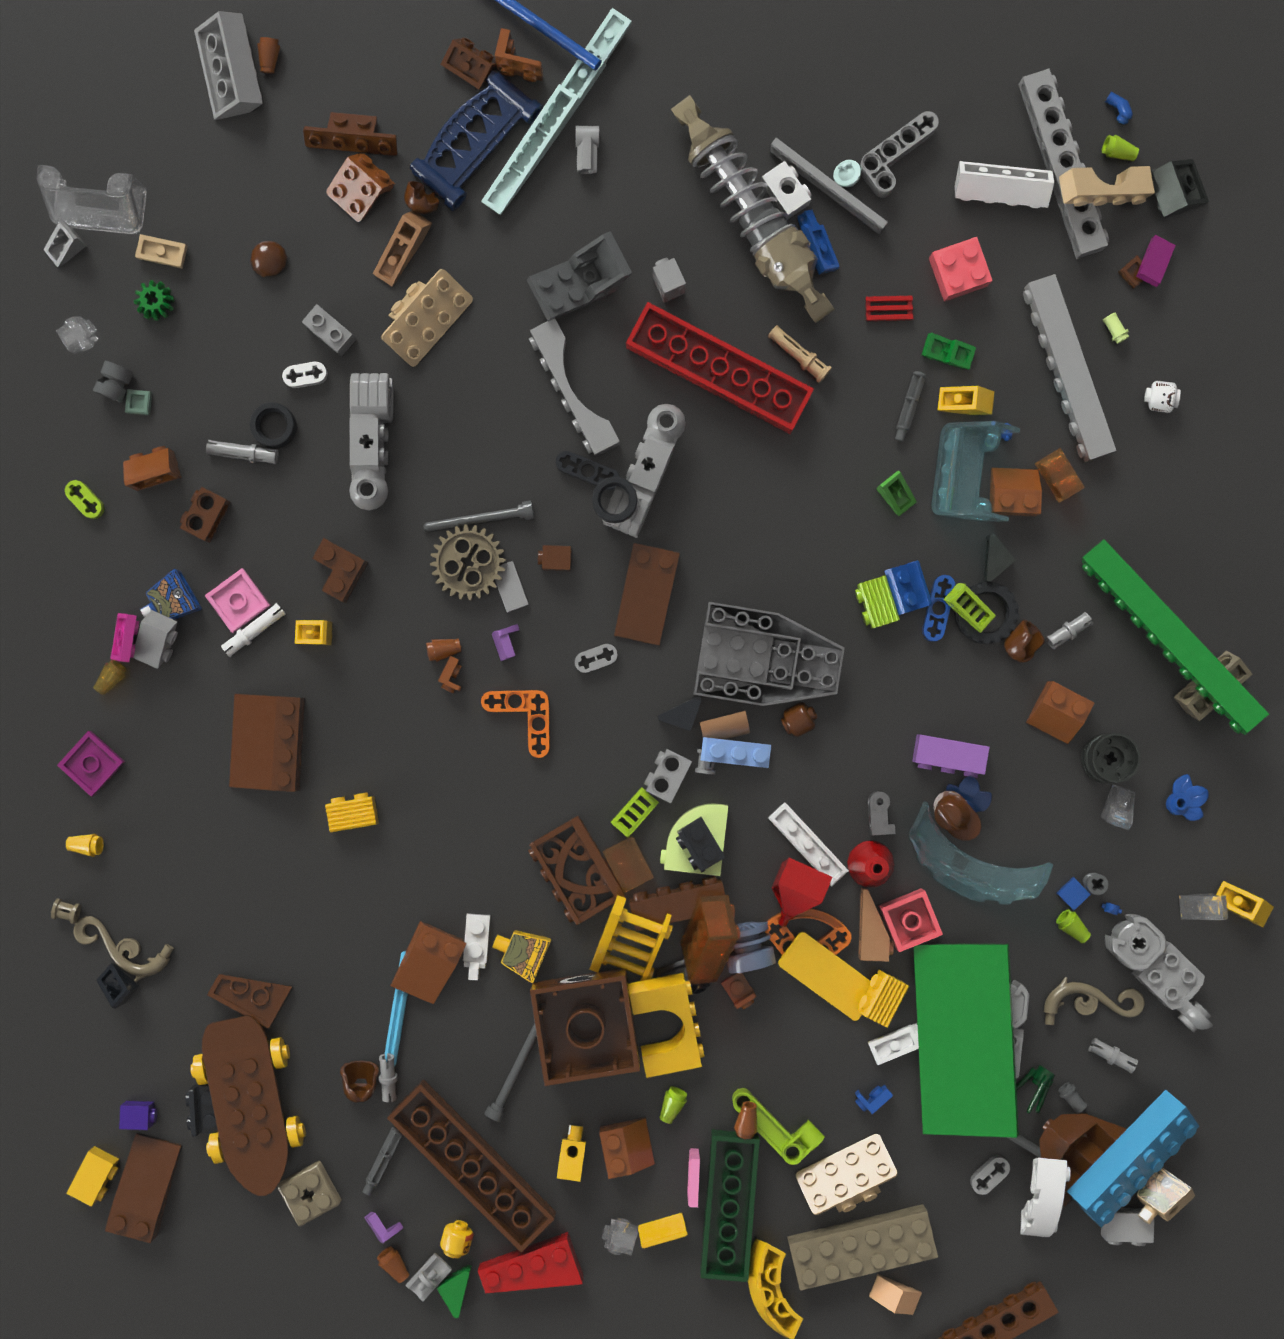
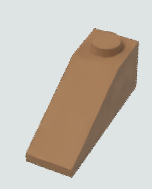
[373,211,432,286]
[858,887,894,962]

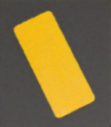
[778,932,870,1021]

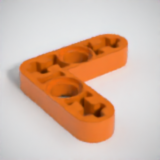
[481,690,550,758]

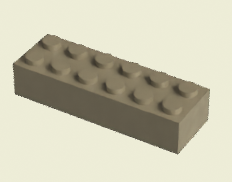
[787,1204,938,1291]

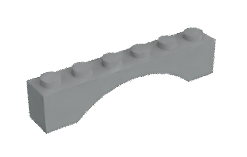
[529,319,620,457]

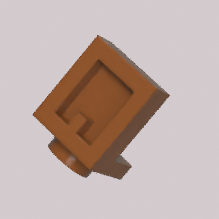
[438,656,462,693]
[721,973,757,1009]

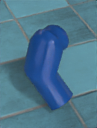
[1105,92,1133,125]

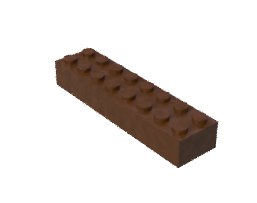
[387,1079,556,1253]

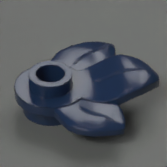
[946,776,992,813]

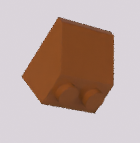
[123,446,182,491]
[989,468,1042,516]
[1026,681,1094,744]
[599,1117,655,1179]

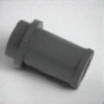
[1058,1082,1087,1114]

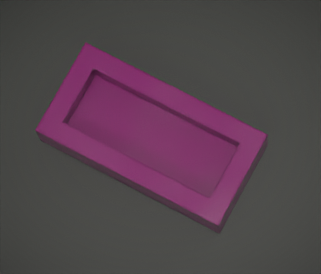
[1136,235,1176,287]

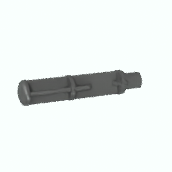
[895,371,926,442]
[362,1126,403,1196]

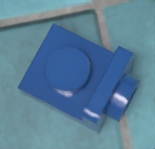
[855,1085,893,1114]

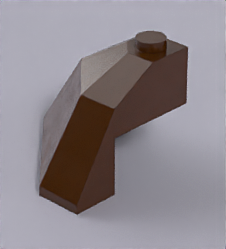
[1039,1114,1127,1207]

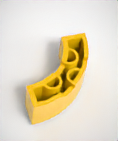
[748,1238,803,1339]

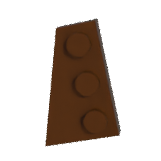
[207,974,293,1029]

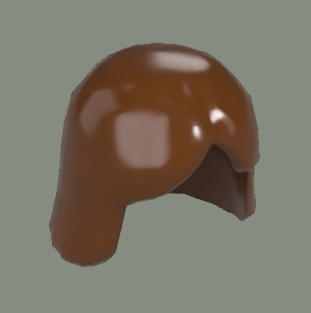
[1004,620,1045,662]
[340,1060,379,1103]

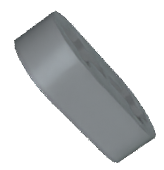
[575,644,618,673]
[970,1155,1010,1195]

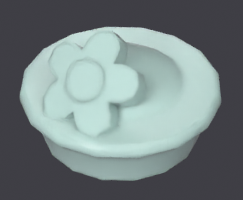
[833,160,861,187]

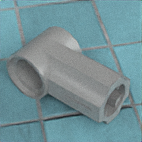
[576,126,599,174]

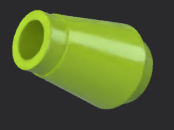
[1102,135,1139,161]
[1056,909,1091,943]
[659,1086,687,1124]

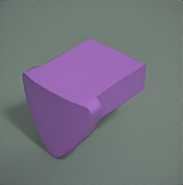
[492,624,520,661]
[364,1212,404,1243]

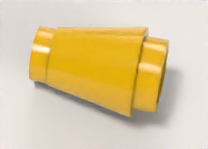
[66,834,104,857]

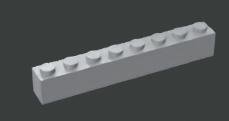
[1023,274,1117,462]

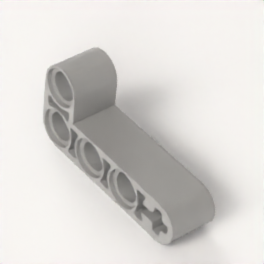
[860,111,939,198]

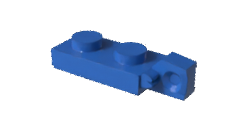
[797,210,840,275]

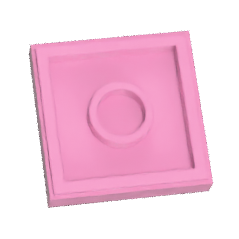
[205,568,271,633]
[687,1148,700,1207]

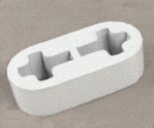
[282,362,328,388]

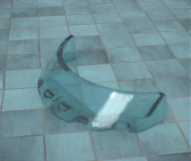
[909,801,1054,904]

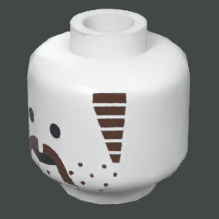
[1144,381,1181,413]

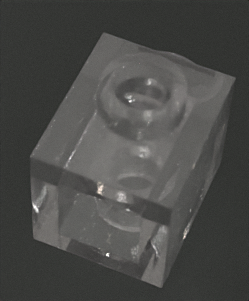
[56,316,98,354]
[601,1218,638,1255]

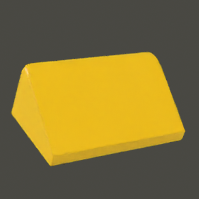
[638,1213,688,1249]

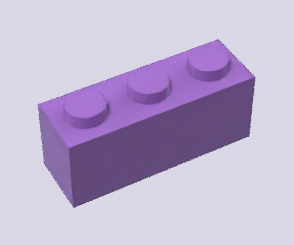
[912,734,989,778]

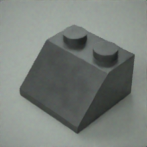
[1151,159,1209,217]

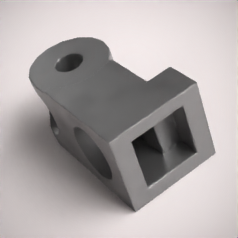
[868,791,896,835]

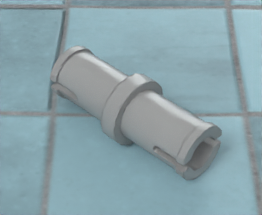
[1046,612,1093,650]
[1088,1038,1138,1073]
[379,1053,398,1102]

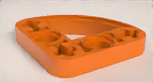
[765,908,852,955]

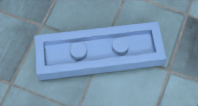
[701,737,771,768]

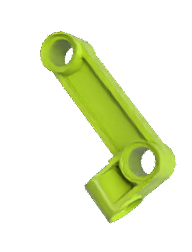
[732,1088,825,1165]

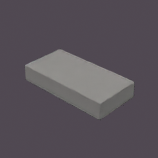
[495,561,529,613]

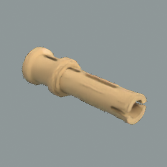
[768,325,832,383]

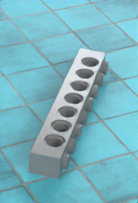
[1018,69,1109,259]

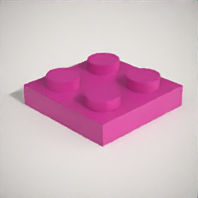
[110,613,139,662]

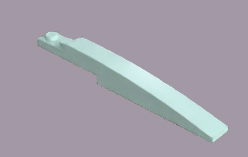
[481,8,632,215]

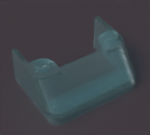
[931,421,1020,522]

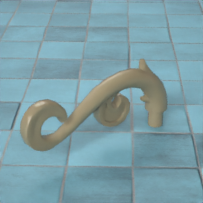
[73,916,174,982]
[1043,977,1145,1025]

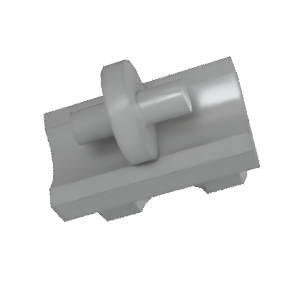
[406,1253,452,1301]

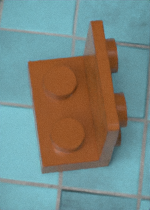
[495,28,543,82]

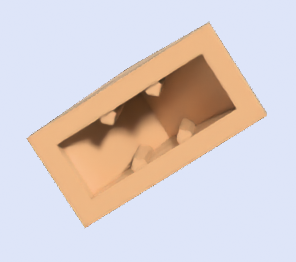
[869,1274,922,1315]

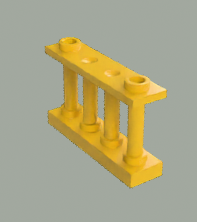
[589,895,673,981]

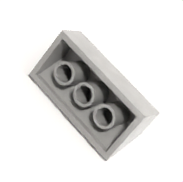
[194,11,263,120]

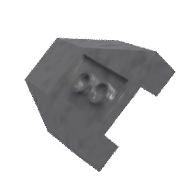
[693,602,845,706]

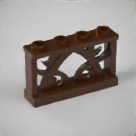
[528,815,626,925]

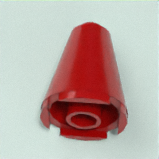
[847,841,894,887]

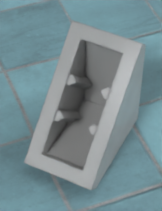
[44,220,87,268]

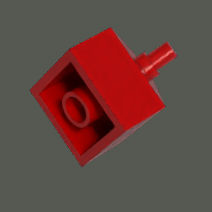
[772,858,833,927]

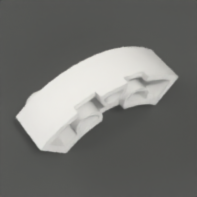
[1020,1158,1070,1237]

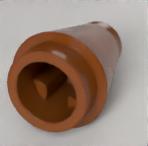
[257,37,281,74]
[426,639,461,662]
[734,1101,757,1139]
[377,1247,410,1283]

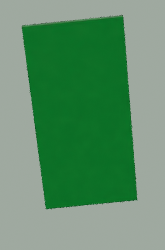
[914,944,1019,1138]

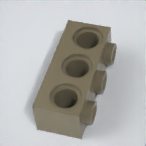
[1174,650,1253,721]

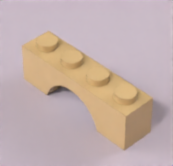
[1059,166,1155,207]

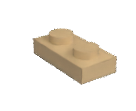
[135,234,188,269]

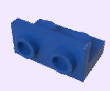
[884,560,932,615]

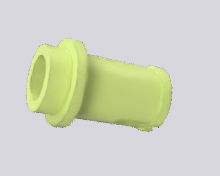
[1102,312,1129,344]

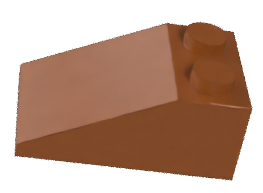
[390,921,467,1004]

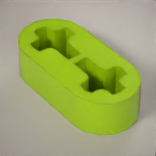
[65,480,105,519]

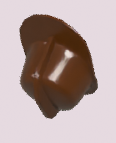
[933,791,982,841]

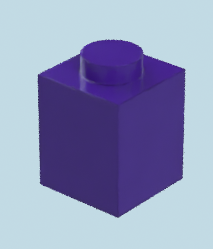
[119,1101,157,1130]

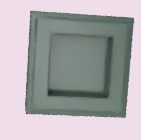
[125,389,152,416]

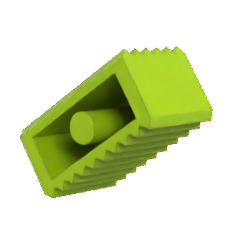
[855,575,900,629]

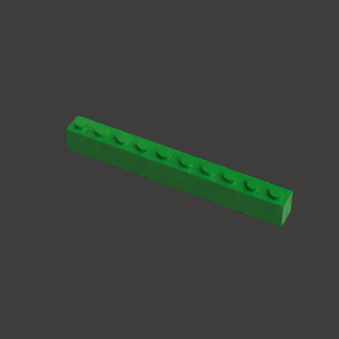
[1082,539,1269,735]

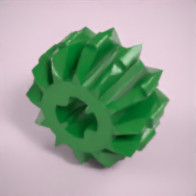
[133,280,175,321]

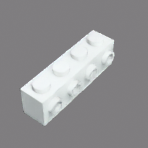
[954,161,1054,208]

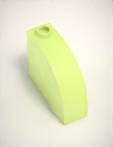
[660,803,728,876]

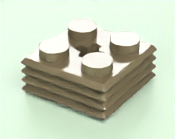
[277,1161,342,1226]

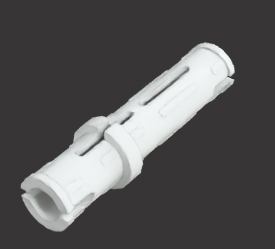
[221,603,286,657]

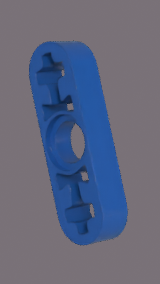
[922,575,955,642]

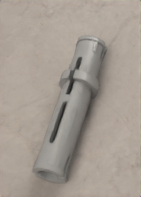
[206,440,279,464]

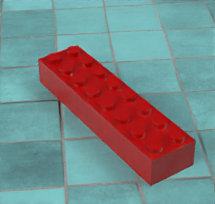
[626,302,814,434]

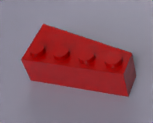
[478,1232,584,1294]

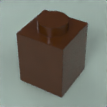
[538,545,572,571]

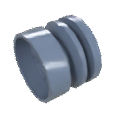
[720,922,776,973]

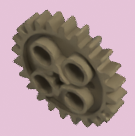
[430,524,506,601]

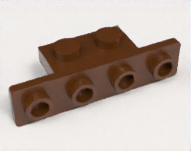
[303,112,398,155]

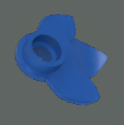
[1166,774,1209,821]

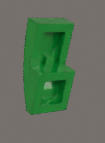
[921,333,976,370]

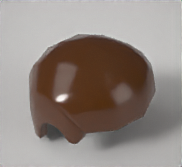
[404,181,439,214]
[250,241,287,277]

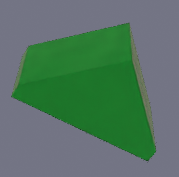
[436,1264,472,1318]

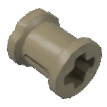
[51,898,81,924]

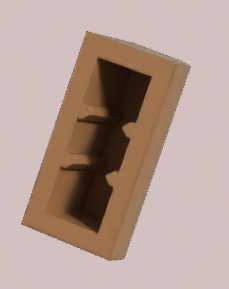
[699,711,750,740]

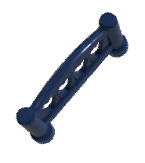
[409,71,543,211]

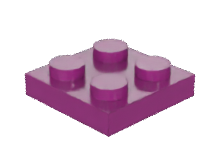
[57,731,125,797]

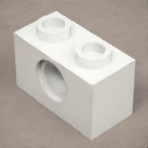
[761,161,811,220]

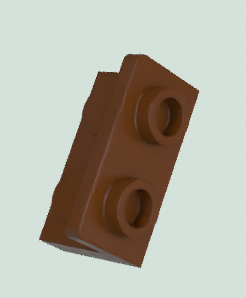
[440,37,497,90]

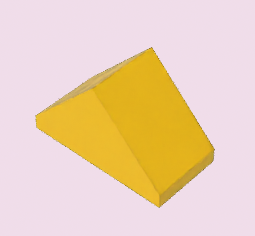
[295,620,332,645]

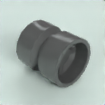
[93,360,134,403]

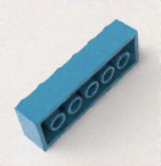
[1067,1090,1199,1228]

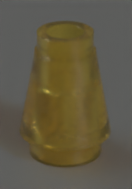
[93,659,127,695]

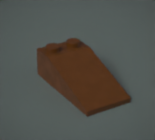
[614,543,680,645]
[105,1133,182,1243]

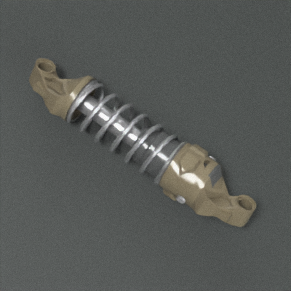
[671,95,835,323]

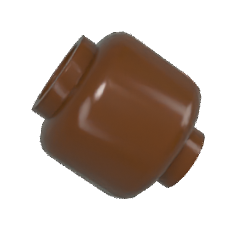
[781,702,818,737]

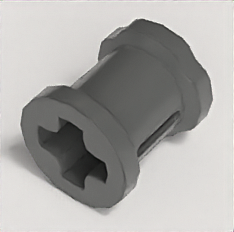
[1082,872,1108,895]

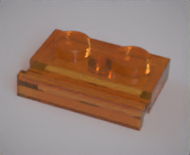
[603,836,654,893]

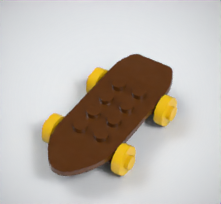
[191,1015,306,1196]

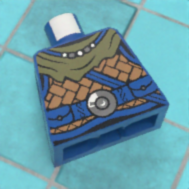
[140,569,202,620]

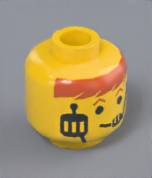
[440,1220,474,1258]

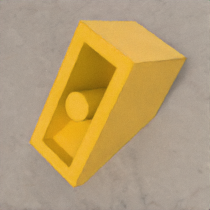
[938,386,995,415]
[1213,881,1274,927]

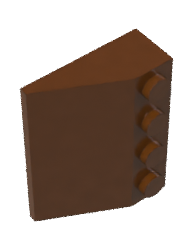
[229,694,305,792]

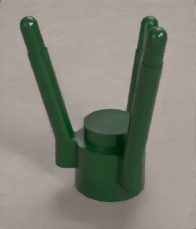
[1016,1065,1056,1114]

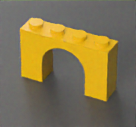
[628,973,705,1078]

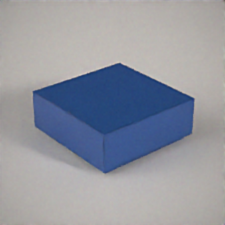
[1056,877,1091,911]

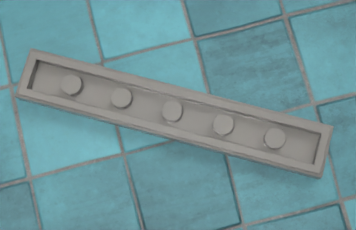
[770,138,888,234]

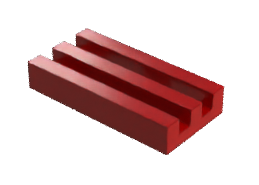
[865,296,913,321]

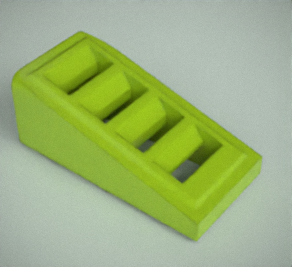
[944,583,996,633]
[611,787,659,838]

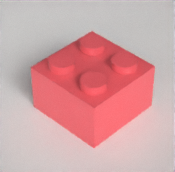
[929,237,993,302]
[878,888,943,952]

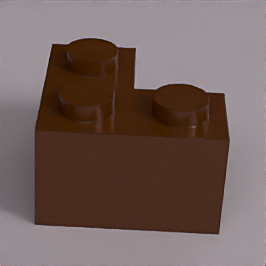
[312,538,369,603]

